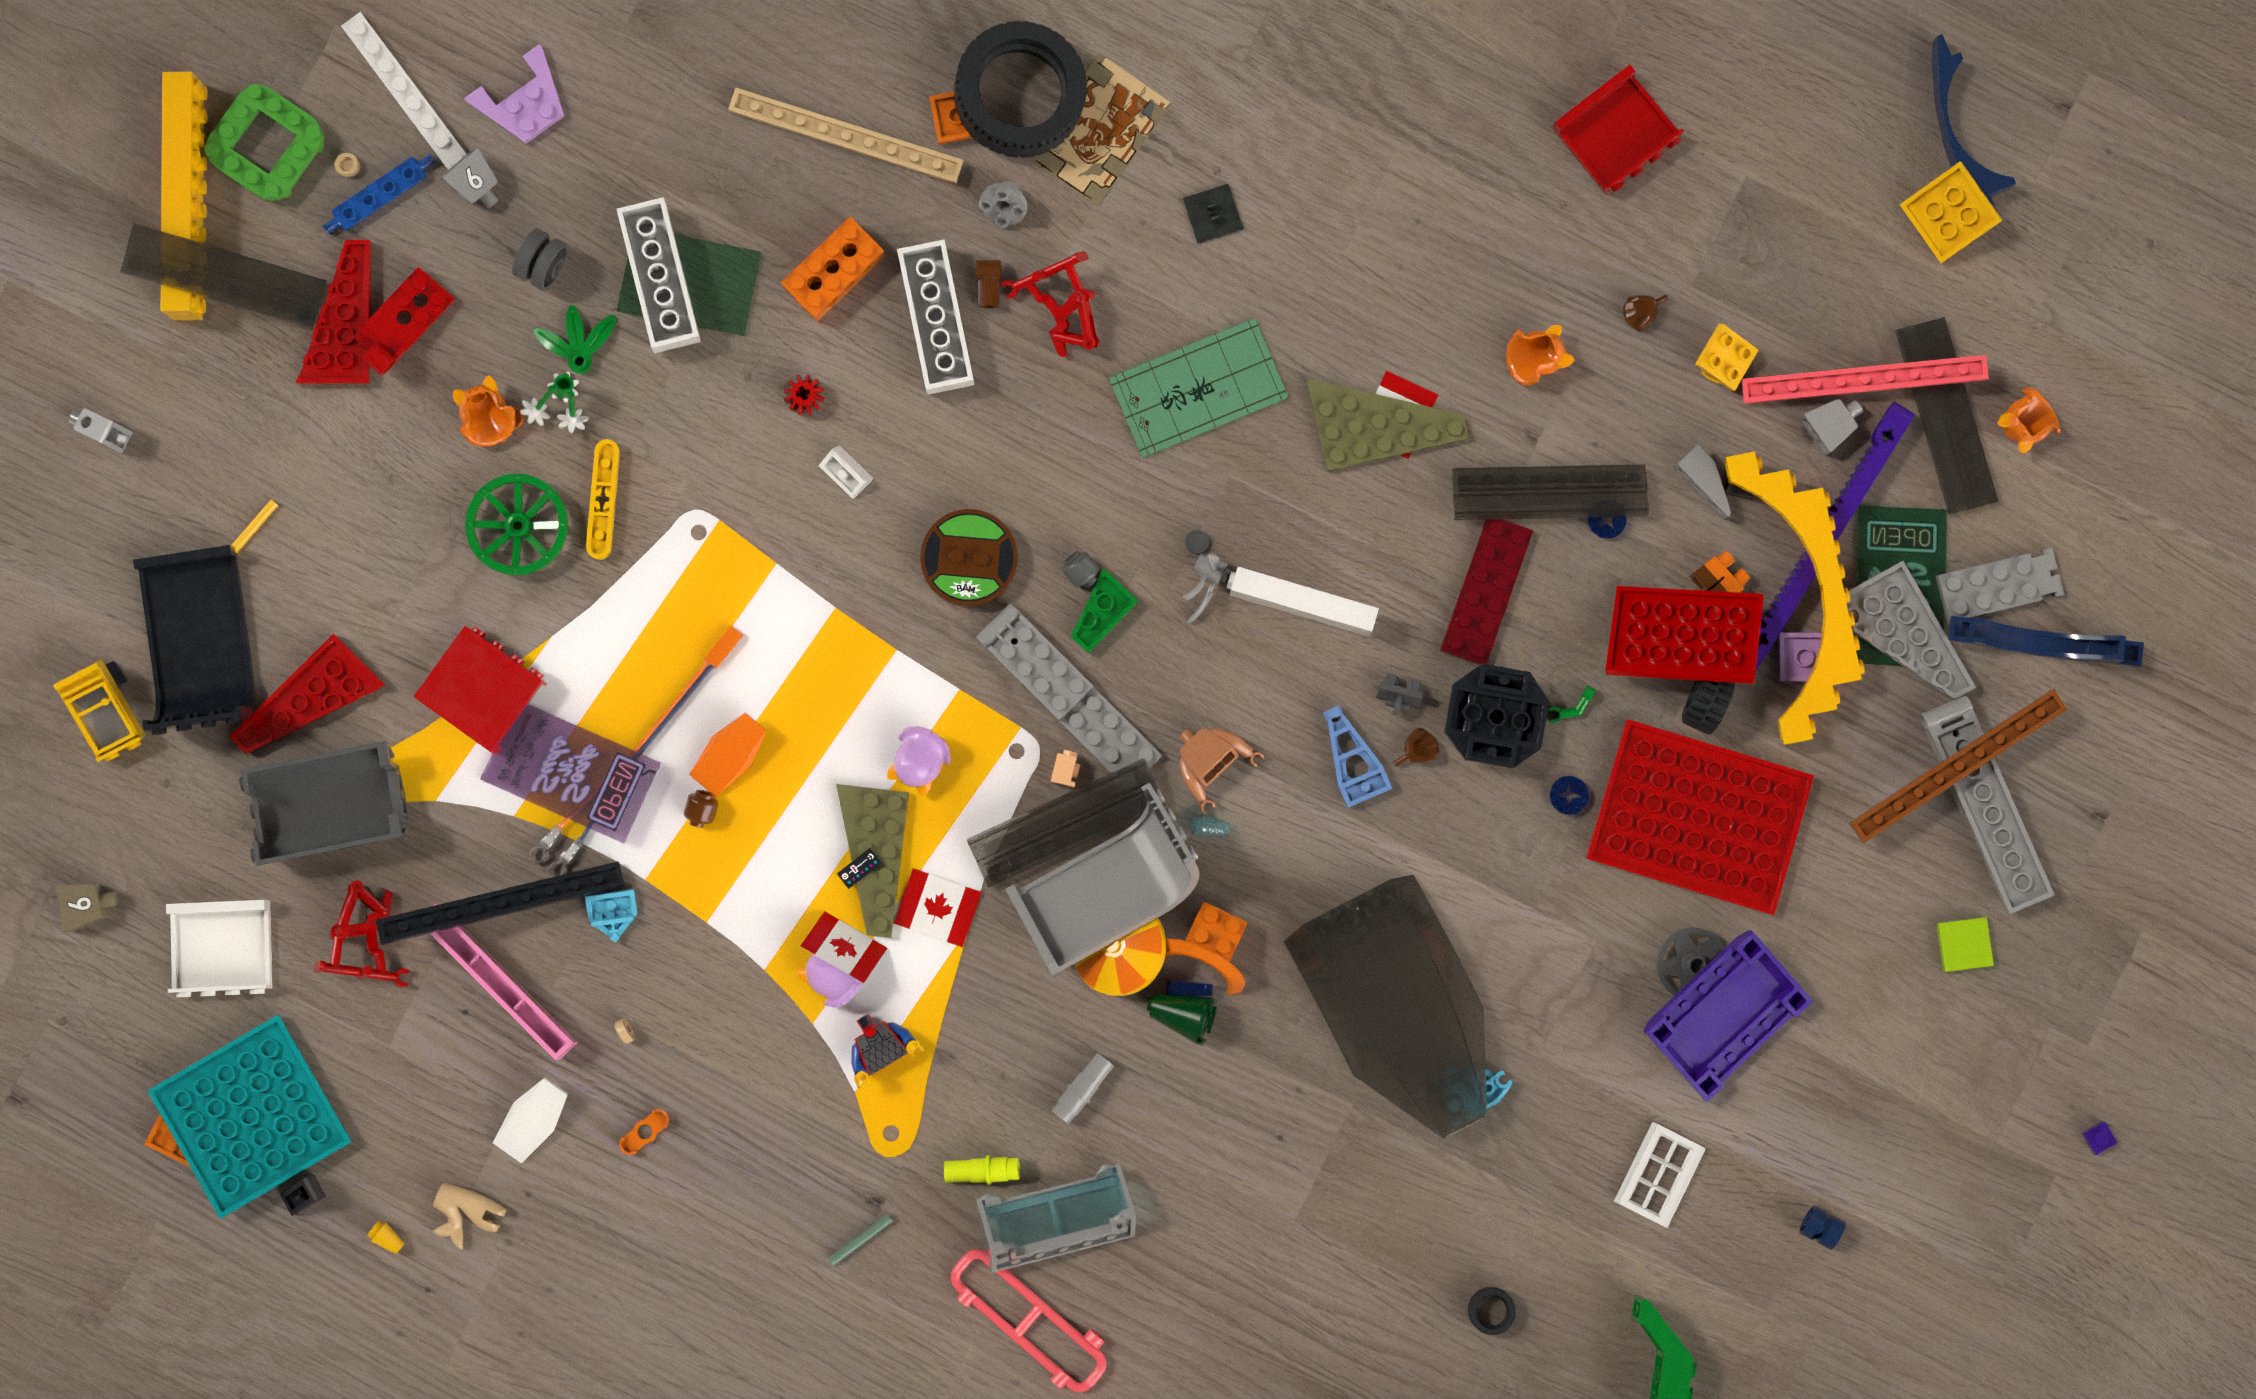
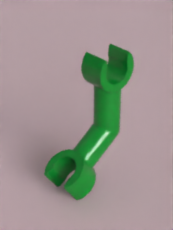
[1548,686,1596,723]

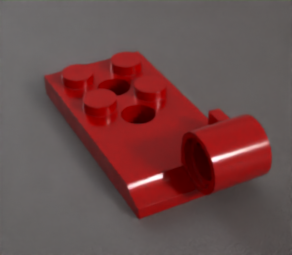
[353,266,455,376]

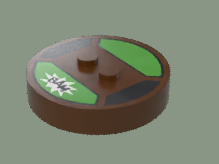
[920,509,1018,608]

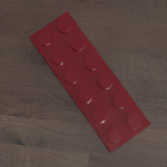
[1439,514,1534,665]

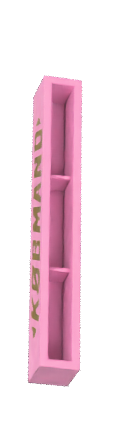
[430,903,578,1060]

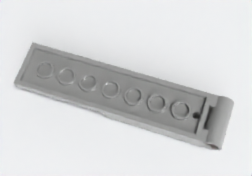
[975,603,1162,790]
[1920,695,2054,914]

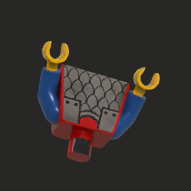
[851,1014,925,1089]

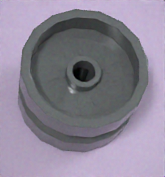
[512,228,569,291]

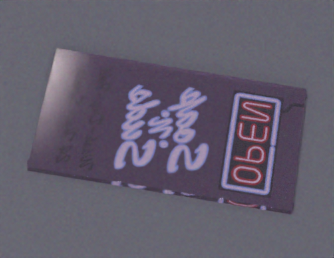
[480,704,661,844]

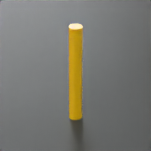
[231,499,278,553]

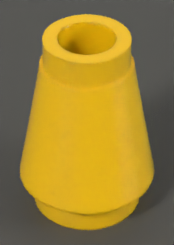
[366,1220,405,1255]

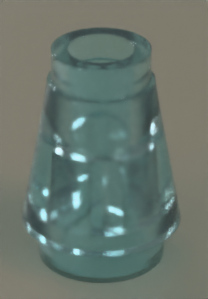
[1192,814,1229,838]

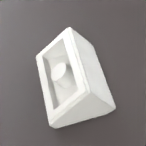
[819,446,873,499]

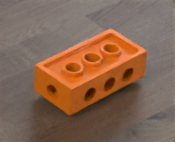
[781,216,886,323]

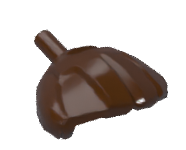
[1623,295,1669,332]
[1393,728,1439,766]

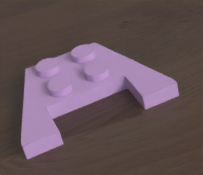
[464,44,565,144]

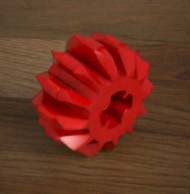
[784,374,825,416]

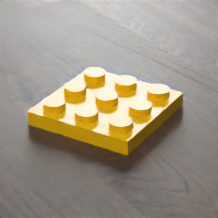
[1900,161,2003,263]

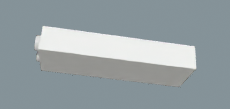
[1227,567,1379,637]

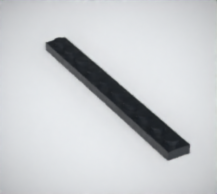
[375,861,625,945]

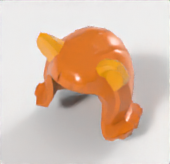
[1506,325,1575,386]
[453,375,516,447]
[1997,387,2061,454]

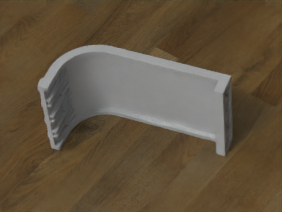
[1005,783,1200,976]

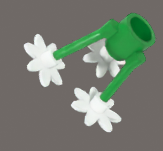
[520,372,589,433]

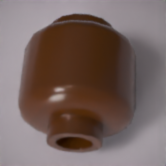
[684,790,718,828]

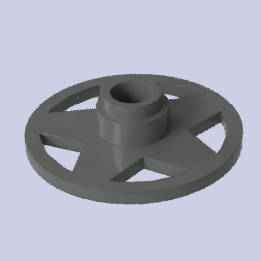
[1657,927,1725,996]

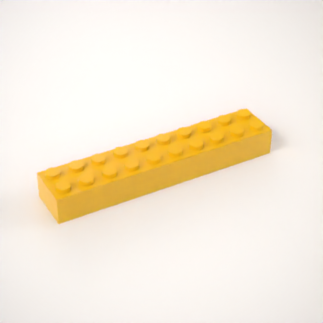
[160,72,208,321]

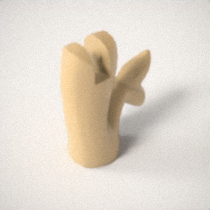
[433,1182,507,1250]

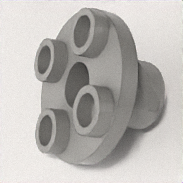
[978,181,1028,228]

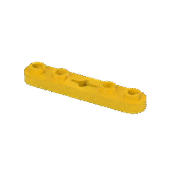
[586,439,620,560]

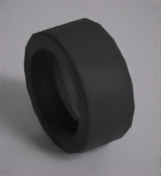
[1468,1287,1516,1335]

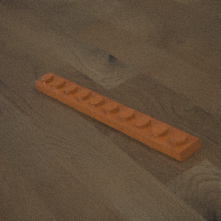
[1849,689,2067,843]

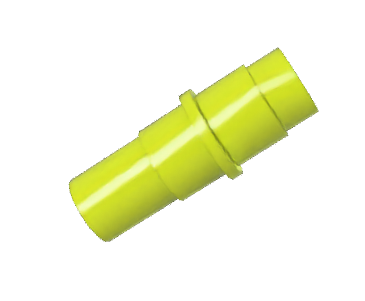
[944,1155,1020,1185]

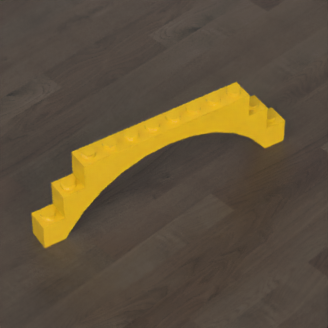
[1724,451,1865,745]

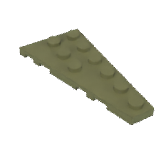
[836,784,909,938]

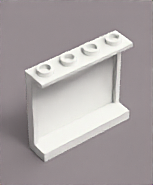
[166,900,272,997]

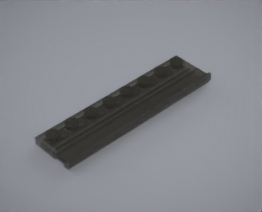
[120,223,326,329]
[1895,317,1998,515]
[1451,464,1649,520]
[967,759,1166,888]

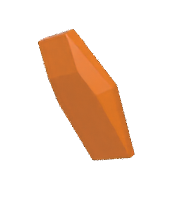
[689,712,767,797]

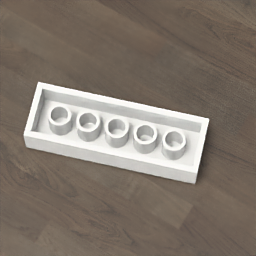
[617,197,701,353]
[897,240,975,395]

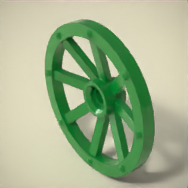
[465,474,568,576]

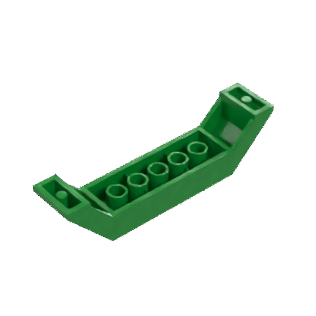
[1631,1295,1697,1399]

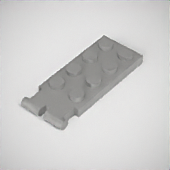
[1935,548,2065,623]

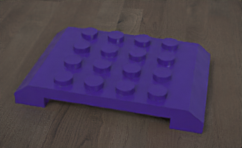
[1643,930,1814,1103]

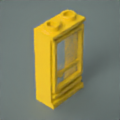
[53,659,146,762]

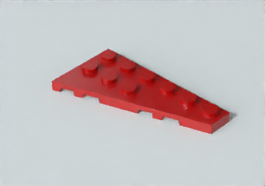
[295,240,371,385]
[229,634,386,755]

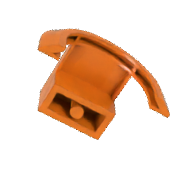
[1164,901,1248,995]

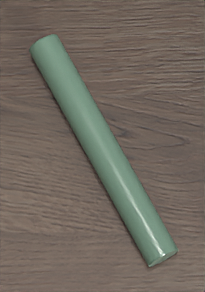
[828,1213,893,1266]

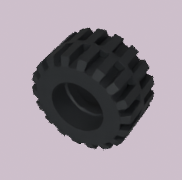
[1682,680,1735,735]

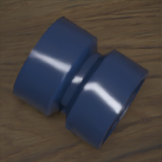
[1799,1205,1846,1250]

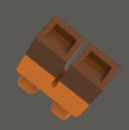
[1689,551,1750,592]

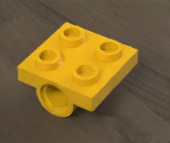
[1695,324,1758,391]

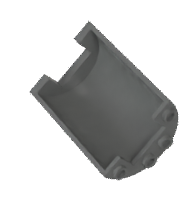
[239,741,408,866]

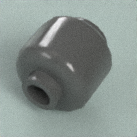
[1063,551,1099,588]

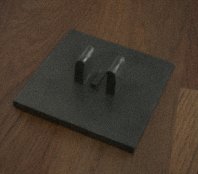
[1183,184,1243,243]

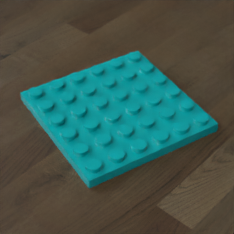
[147,1015,352,1219]

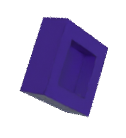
[2081,1121,2117,1155]

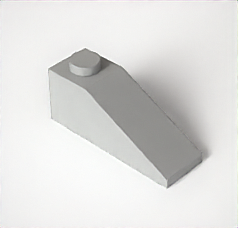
[1674,445,1731,520]

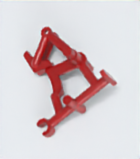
[1001,251,1100,357]
[314,880,409,988]

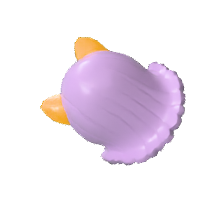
[887,726,951,797]
[796,954,863,1007]

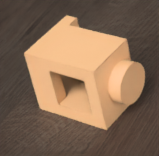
[1051,750,1080,789]

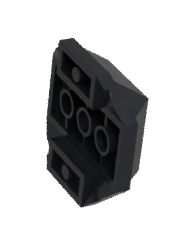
[1444,664,1549,769]

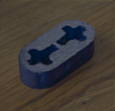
[1166,981,1213,996]

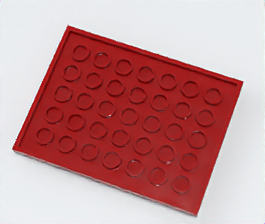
[1585,719,1814,916]

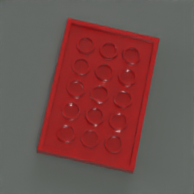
[1605,586,1764,684]

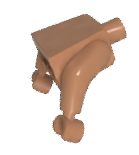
[1179,728,1264,814]

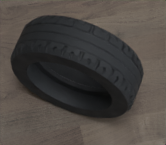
[954,21,1087,158]

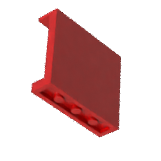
[1552,64,1684,195]
[413,626,548,755]

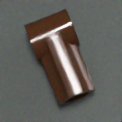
[976,260,1001,309]

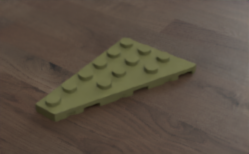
[1306,379,1469,472]

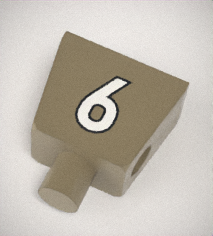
[56,884,119,932]

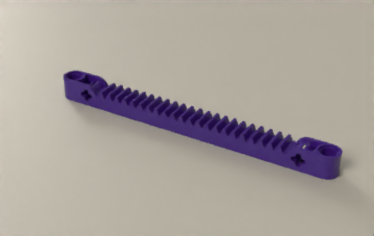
[1756,401,1915,671]

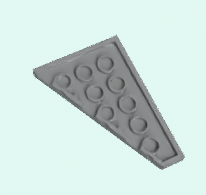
[1819,561,1976,700]

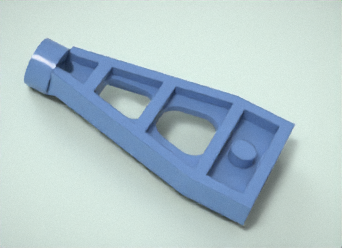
[1323,705,1393,808]

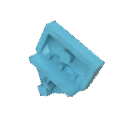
[585,888,638,943]

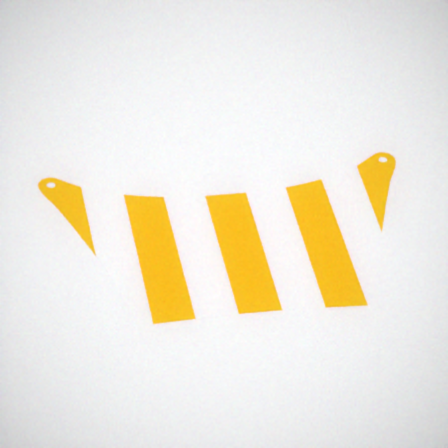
[391,510,1040,1157]

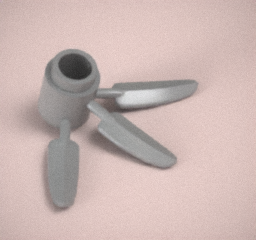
[1183,553,1231,623]

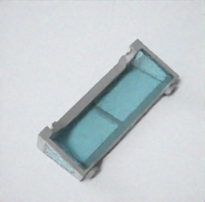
[976,1163,1136,1273]

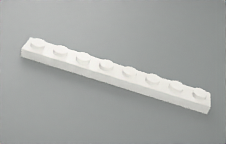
[341,12,467,169]

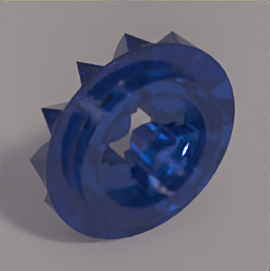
[1587,500,1627,539]
[1549,776,1589,815]

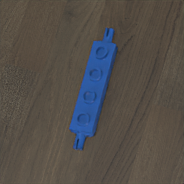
[322,154,436,234]

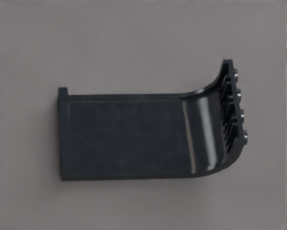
[133,545,255,735]

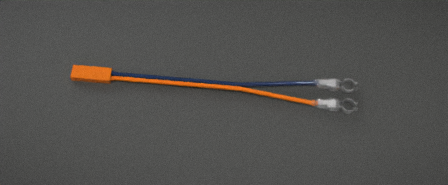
[528,626,743,877]

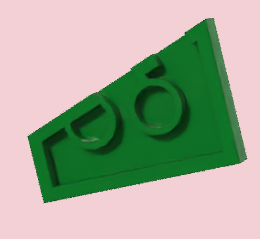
[1071,568,1139,654]

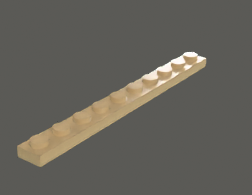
[728,87,964,185]

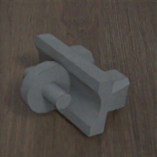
[1376,673,1423,716]

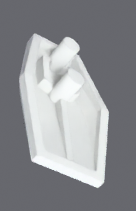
[493,1077,568,1163]

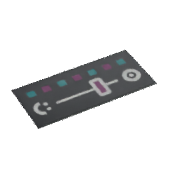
[837,848,882,889]

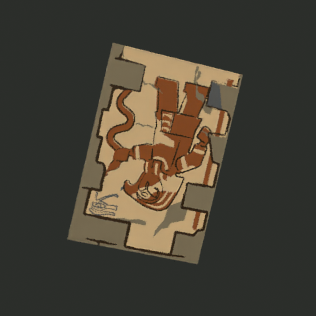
[1027,53,1172,207]

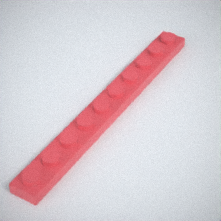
[1741,355,1989,404]

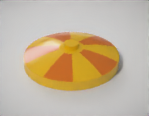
[1074,918,1166,996]

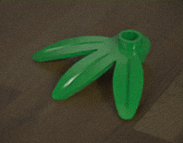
[533,305,617,374]

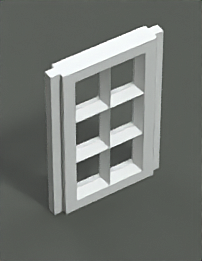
[1614,1122,1706,1228]

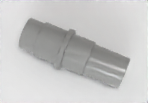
[1052,1053,1114,1124]

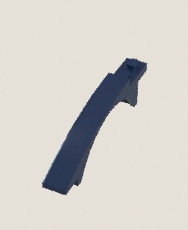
[1932,34,2016,211]
[1948,616,2144,667]

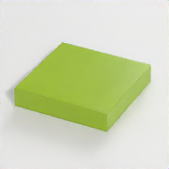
[1936,917,1994,972]

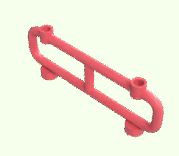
[951,1249,1107,1392]

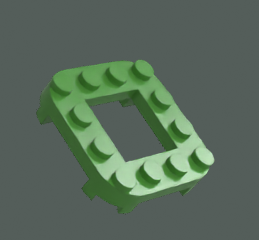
[204,84,325,202]

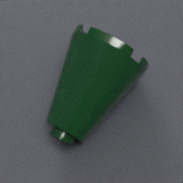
[1147,993,1217,1046]

